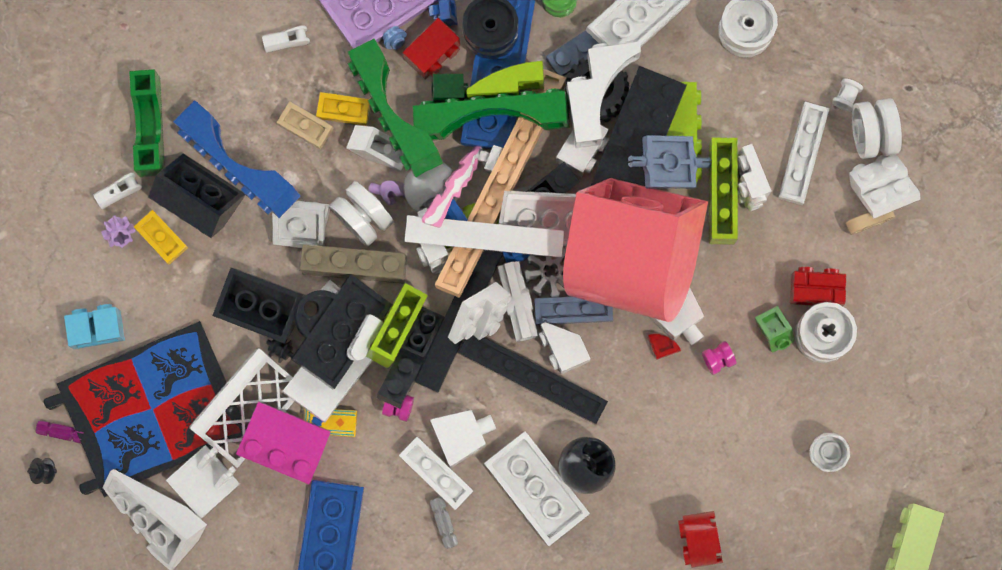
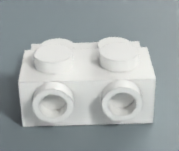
[738,144,771,211]
[849,154,920,219]
[417,208,449,274]
[448,282,511,344]

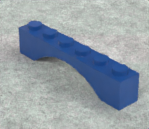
[173,100,301,218]

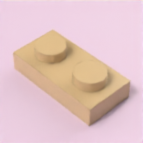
[276,101,334,150]

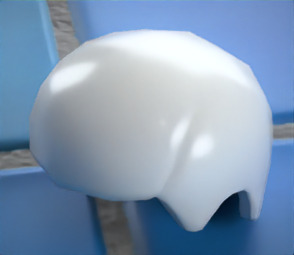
[810,433,850,472]

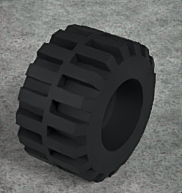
[565,57,630,122]

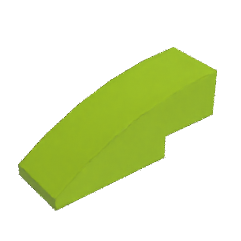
[467,61,544,100]

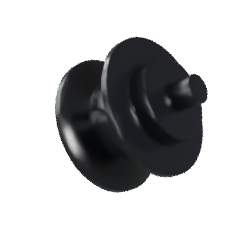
[266,339,294,363]
[27,458,57,484]

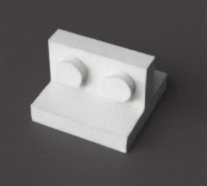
[272,201,330,248]

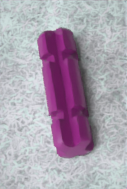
[35,420,84,443]

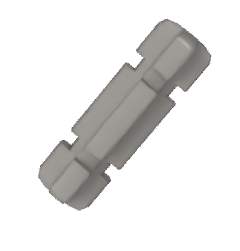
[430,497,458,549]

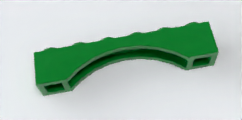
[347,38,443,178]
[413,88,570,141]

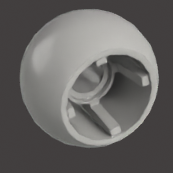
[404,163,457,212]

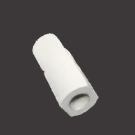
[262,26,310,53]
[93,173,142,209]
[347,314,383,361]

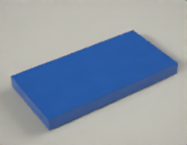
[298,480,364,570]

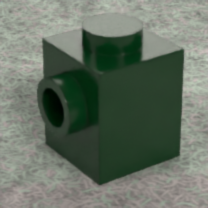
[431,74,469,103]

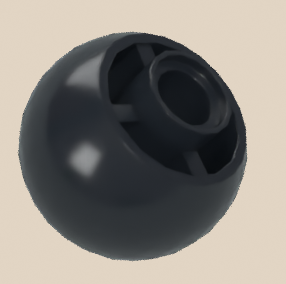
[558,437,616,494]

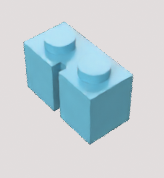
[64,304,125,349]

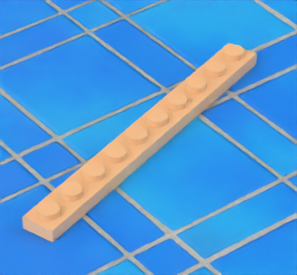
[435,69,566,298]

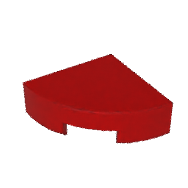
[648,334,681,360]

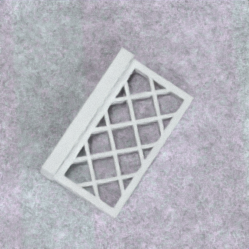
[189,348,294,468]

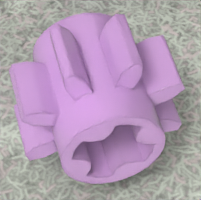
[101,215,135,248]

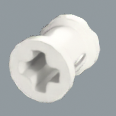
[832,78,863,112]

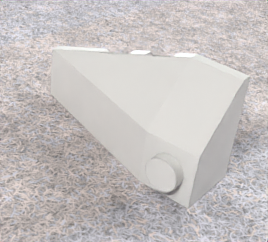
[103,469,207,570]

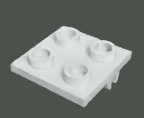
[166,445,240,519]

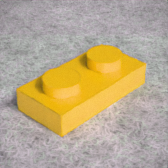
[316,92,370,126]
[134,210,188,265]

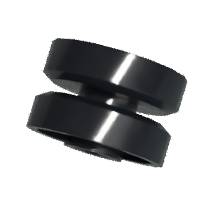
[462,0,519,59]

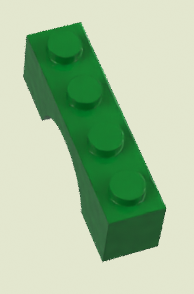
[129,69,165,177]

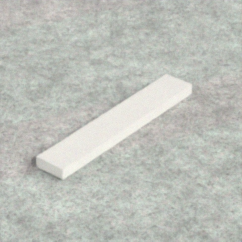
[405,215,564,257]

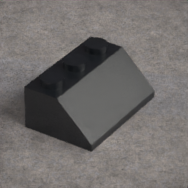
[148,153,245,238]
[212,267,305,343]

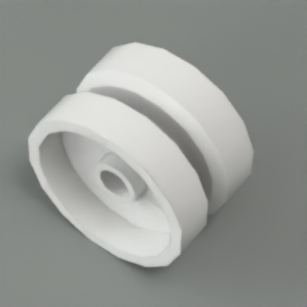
[718,0,778,57]
[852,98,902,159]
[329,181,394,246]
[794,302,857,363]

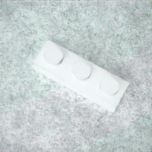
[399,437,474,510]

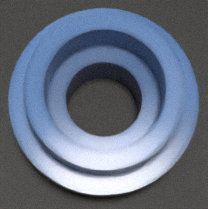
[382,26,407,50]

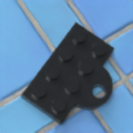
[291,274,393,390]

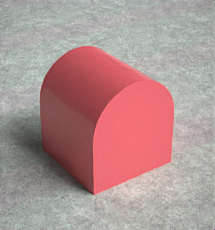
[563,178,708,322]

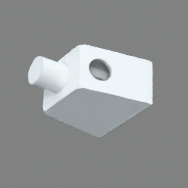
[649,288,704,346]
[431,410,496,468]

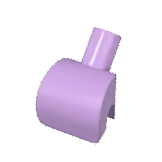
[369,181,405,205]

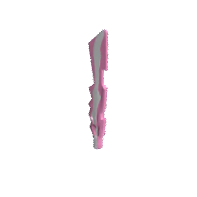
[422,146,483,228]

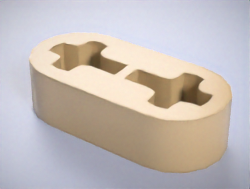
[846,211,896,235]

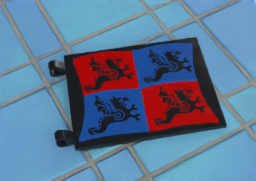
[43,321,247,498]

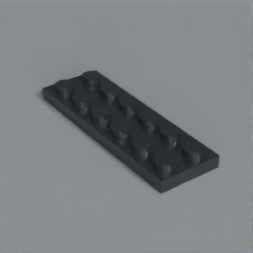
[590,66,687,186]

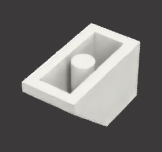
[346,125,403,171]

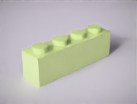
[885,504,944,570]

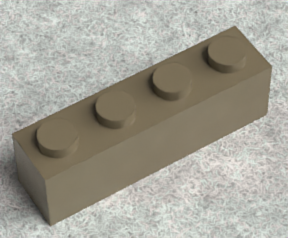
[300,244,407,284]

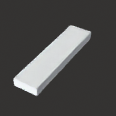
[778,102,829,205]

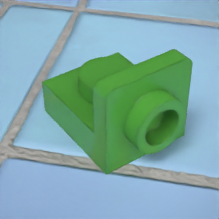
[755,306,794,352]

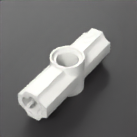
[498,261,538,342]

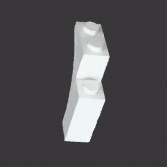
[567,40,641,148]

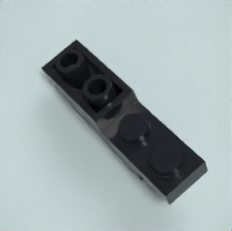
[377,307,445,409]

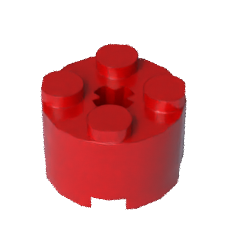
[678,511,723,568]

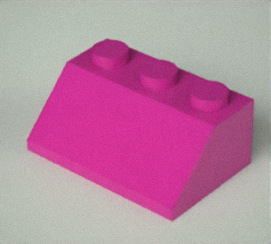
[236,401,331,484]

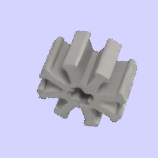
[525,248,566,298]

